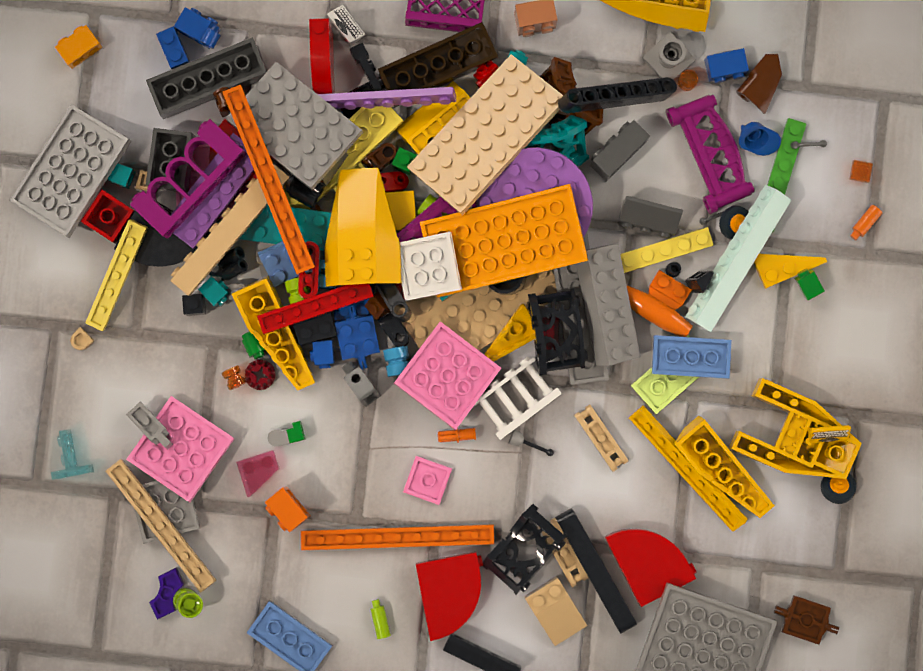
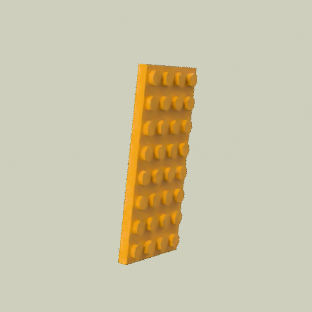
[420,184,589,298]

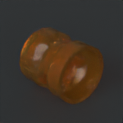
[221,365,247,391]

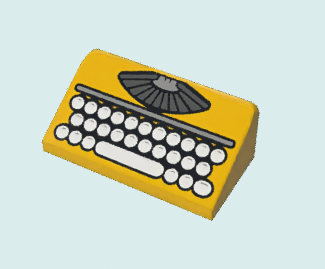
[808,425,851,443]

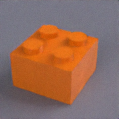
[265,486,311,532]

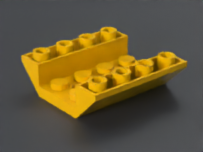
[395,81,470,155]

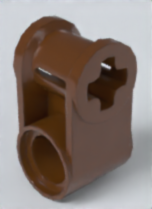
[213,87,230,118]
[361,143,397,172]

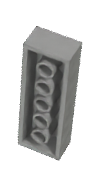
[576,244,640,366]

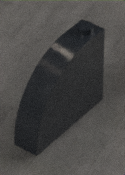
[114,201,211,267]

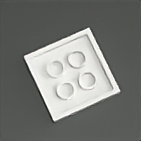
[400,232,462,301]

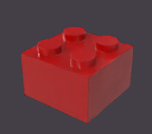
[81,190,135,244]

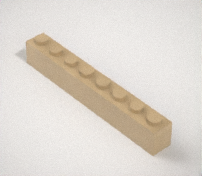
[170,163,290,296]

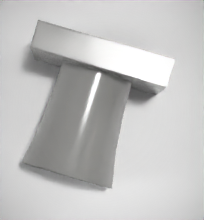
[642,32,696,80]

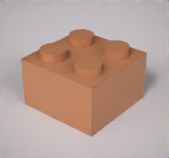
[514,0,557,37]

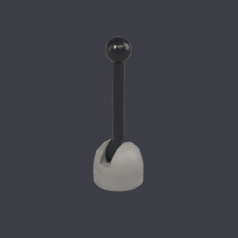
[508,429,554,456]

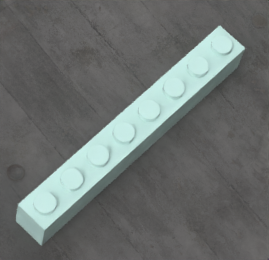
[685,185,791,332]

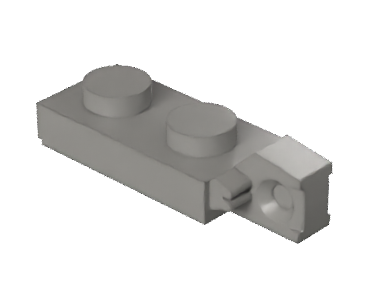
[126,401,173,450]

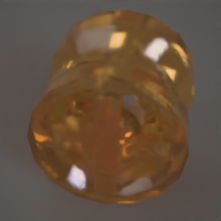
[678,70,699,91]

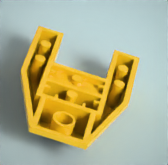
[728,378,862,479]

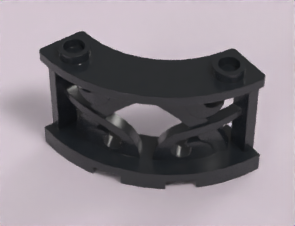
[528,288,588,376]
[483,504,567,595]

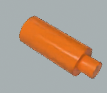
[850,205,883,240]

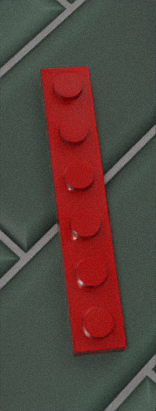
[257,284,374,335]

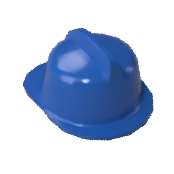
[739,122,781,156]

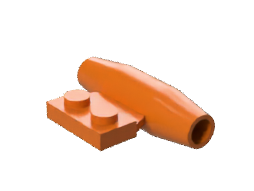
[627,270,693,337]

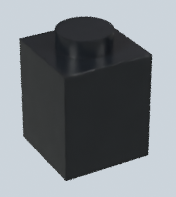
[182,294,206,316]

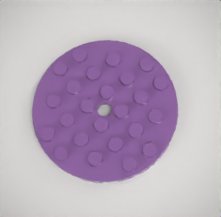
[476,147,593,238]

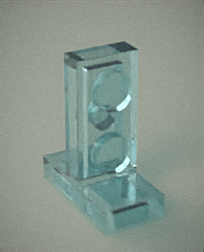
[51,430,94,480]

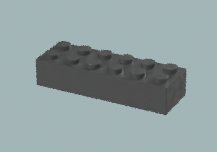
[146,37,267,119]

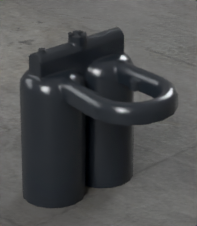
[285,175,325,209]
[209,246,248,281]

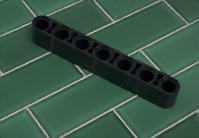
[558,77,677,113]
[555,508,637,634]

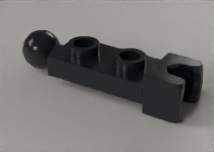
[349,43,385,91]

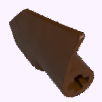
[736,54,782,114]

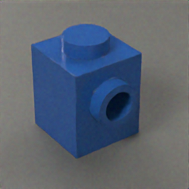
[310,340,335,369]

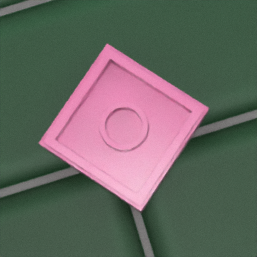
[403,456,452,505]

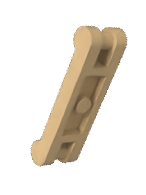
[574,404,629,472]
[538,518,589,588]

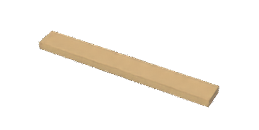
[105,459,217,593]

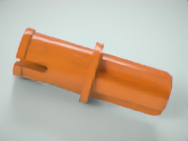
[438,428,476,443]

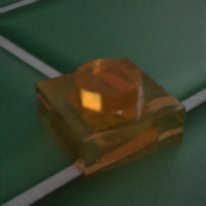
[849,160,873,183]

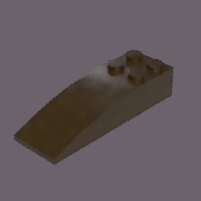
[378,22,498,108]

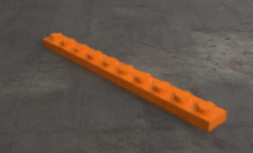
[223,84,315,274]
[301,524,494,550]

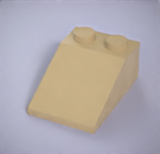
[524,576,587,646]

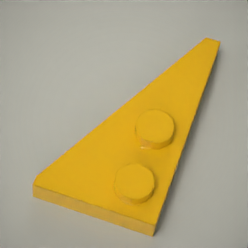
[754,254,827,289]
[484,304,536,362]

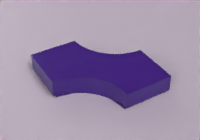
[149,567,185,620]

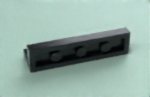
[443,633,521,671]

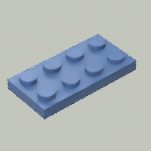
[651,335,732,379]
[247,601,333,671]

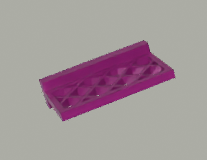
[405,0,485,32]

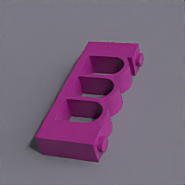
[130,119,247,239]

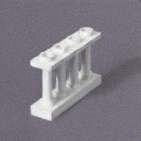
[474,357,562,440]

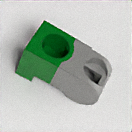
[268,421,306,446]

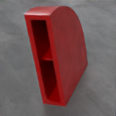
[309,18,335,94]
[604,528,697,607]
[415,551,483,641]

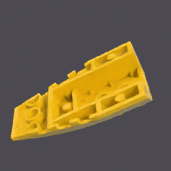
[324,168,402,287]

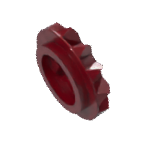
[245,360,275,390]

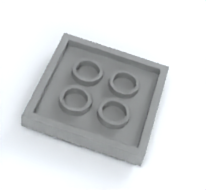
[134,480,200,544]

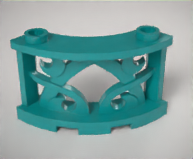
[525,115,589,166]

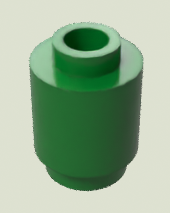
[242,331,266,360]

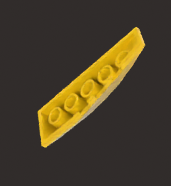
[600,0,711,32]
[232,276,315,390]
[674,416,775,518]

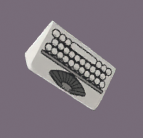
[327,5,365,46]

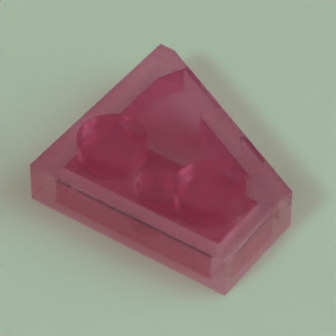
[236,450,280,497]

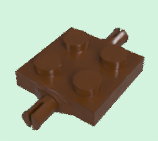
[774,595,839,645]

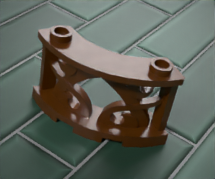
[540,57,603,139]

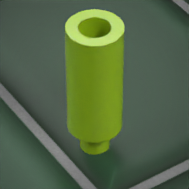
[370,599,391,639]

